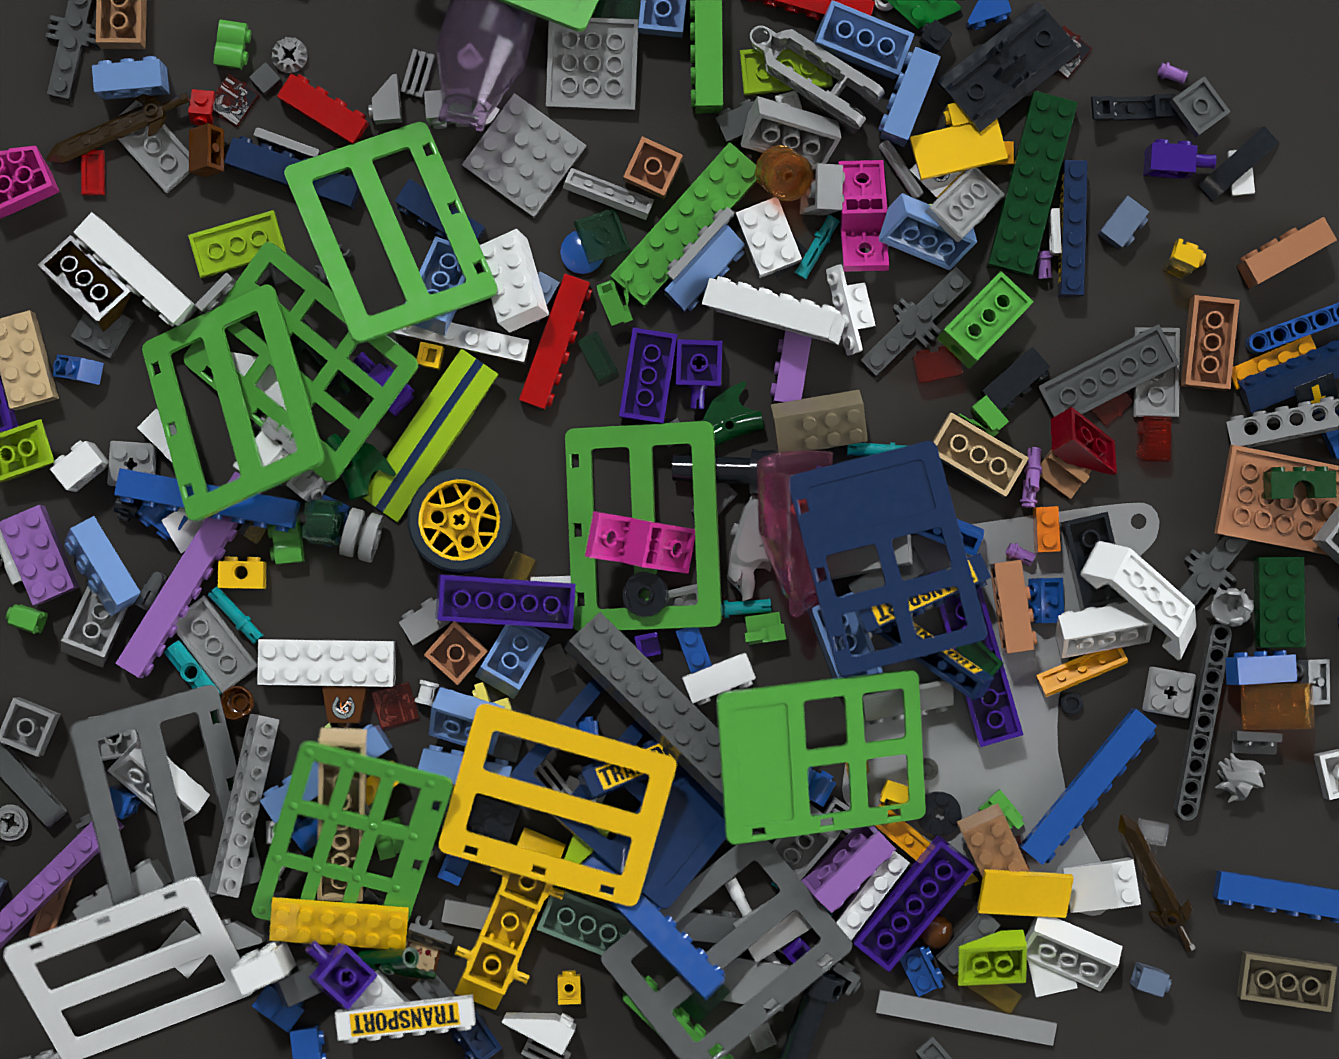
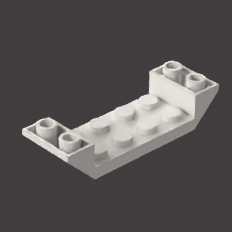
[1080,541,1197,660]

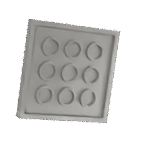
[546,18,639,110]
[462,93,587,218]

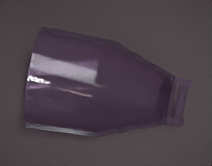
[436,0,538,132]

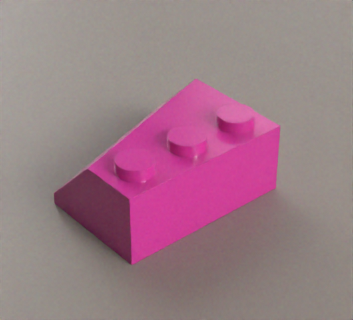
[0,146,60,219]

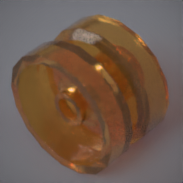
[755,145,813,202]

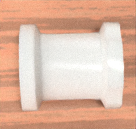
[415,680,439,706]

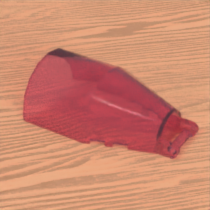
[756,450,833,618]

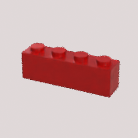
[277,74,369,144]

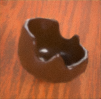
[221,686,254,720]
[918,915,953,949]

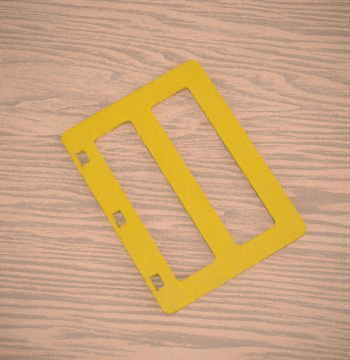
[439,703,677,906]

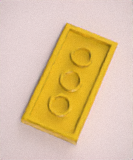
[909,120,1008,181]
[977,869,1074,918]

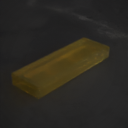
[952,971,1022,1014]

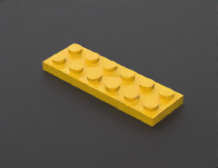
[269,897,409,949]

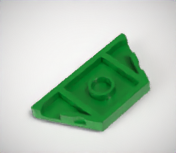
[886,0,962,28]

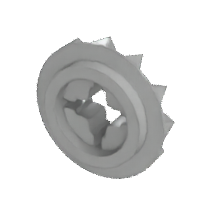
[272,37,307,73]
[0,804,29,841]

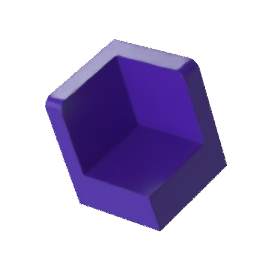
[635,632,661,657]
[780,936,811,964]

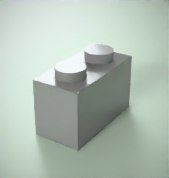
[399,597,453,645]

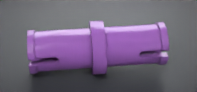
[1024,447,1042,493]

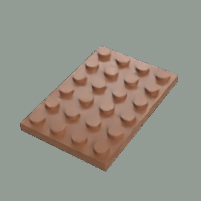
[1214,445,1339,556]

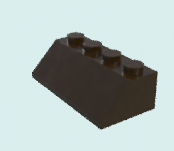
[38,235,131,332]

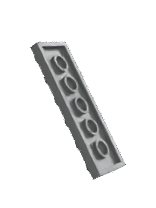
[1038,324,1180,417]

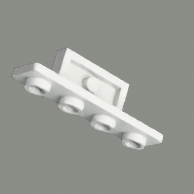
[826,264,875,355]

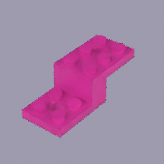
[839,160,889,272]
[585,511,695,574]

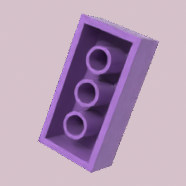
[0,505,80,605]
[801,825,896,913]

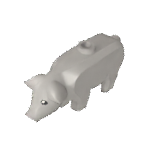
[727,495,788,601]

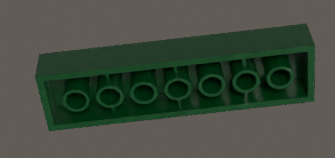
[986,91,1078,278]

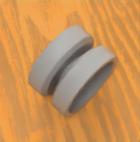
[339,508,384,563]

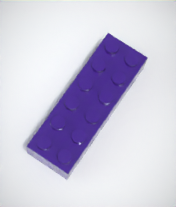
[435,574,576,629]
[853,835,976,972]

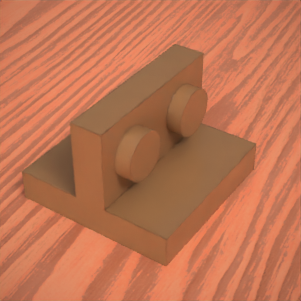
[1040,450,1092,499]

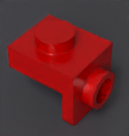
[188,89,215,126]

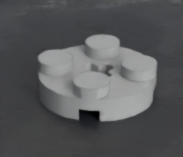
[261,417,297,454]

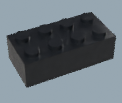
[1060,512,1127,610]
[431,784,521,843]

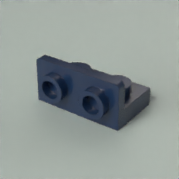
[450,1011,502,1059]

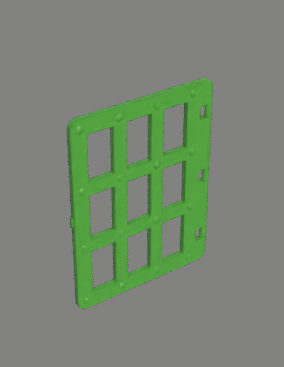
[184,242,418,482]
[252,741,452,950]

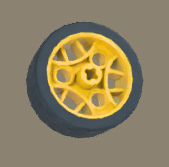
[407,468,512,573]

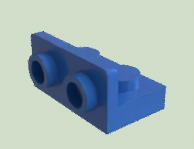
[1028,578,1064,623]
[900,944,945,997]

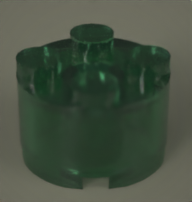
[302,499,344,546]

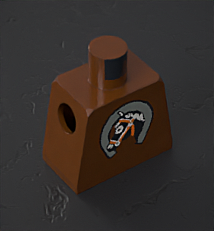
[323,686,368,729]

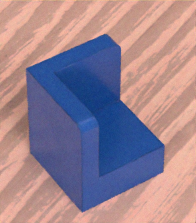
[437,854,470,886]

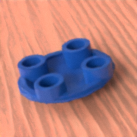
[560,230,605,274]

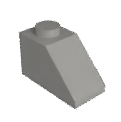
[368,74,402,124]
[221,918,266,950]

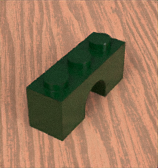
[1263,466,1337,499]

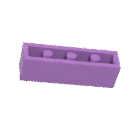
[770,330,812,403]

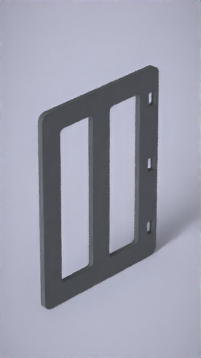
[70,685,262,906]
[601,832,852,1059]

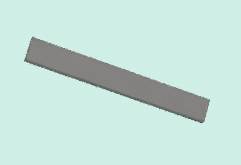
[876,990,1057,1046]

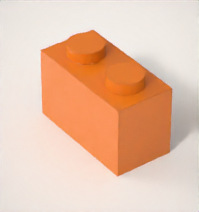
[1032,506,1061,553]

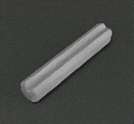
[879,140,923,199]

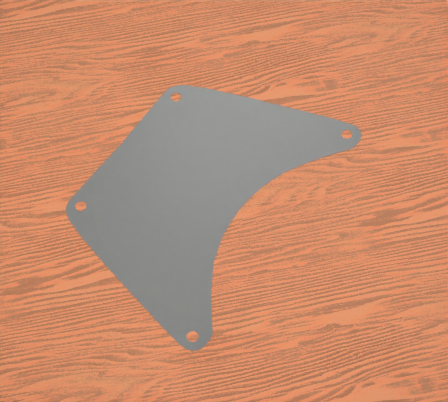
[842,503,1160,916]

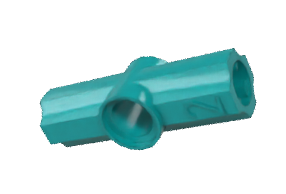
[164,640,221,695]

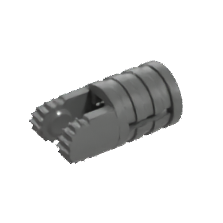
[134,571,168,611]

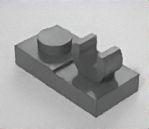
[407,916,454,953]

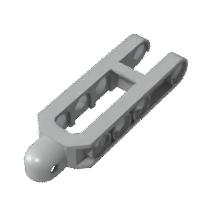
[750,26,885,129]

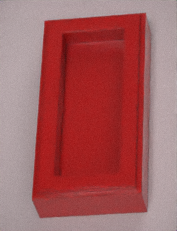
[81,150,105,196]

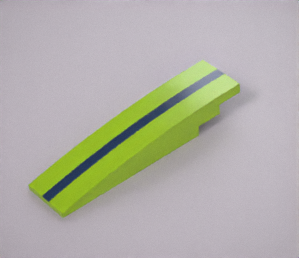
[363,348,499,522]

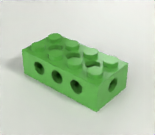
[937,271,1034,369]

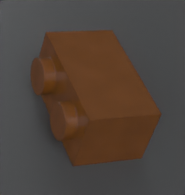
[189,123,224,178]

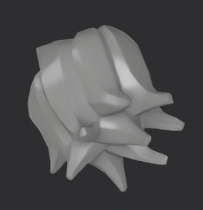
[1205,587,1254,627]
[1215,753,1266,803]

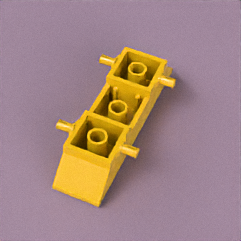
[454,827,566,1010]

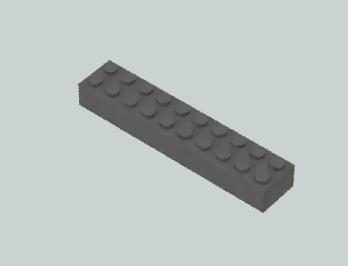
[564,612,724,808]

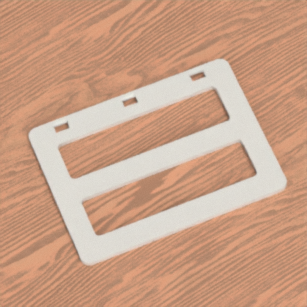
[4,877,254,1059]

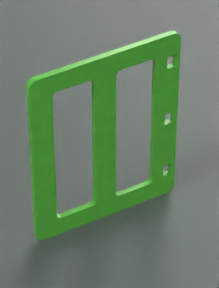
[284,122,497,343]
[142,285,324,522]
[565,421,722,631]

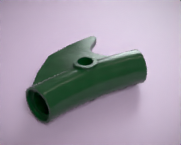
[703,381,764,447]
[324,433,396,500]
[358,947,436,979]

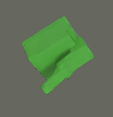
[597,277,633,326]
[958,395,1009,437]
[744,612,786,645]
[978,789,1025,829]
[375,816,404,861]

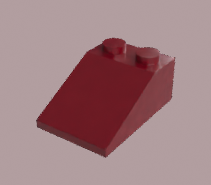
[1050,406,1117,476]

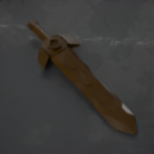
[46,93,190,164]
[1118,814,1195,952]

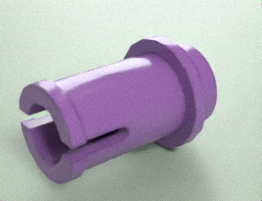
[1157,62,1188,85]
[1037,251,1053,279]
[1020,480,1038,508]
[1005,543,1036,567]

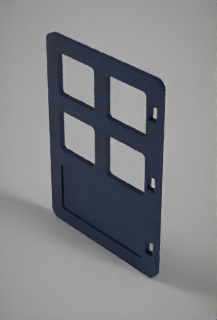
[788,441,987,676]
[511,678,726,909]

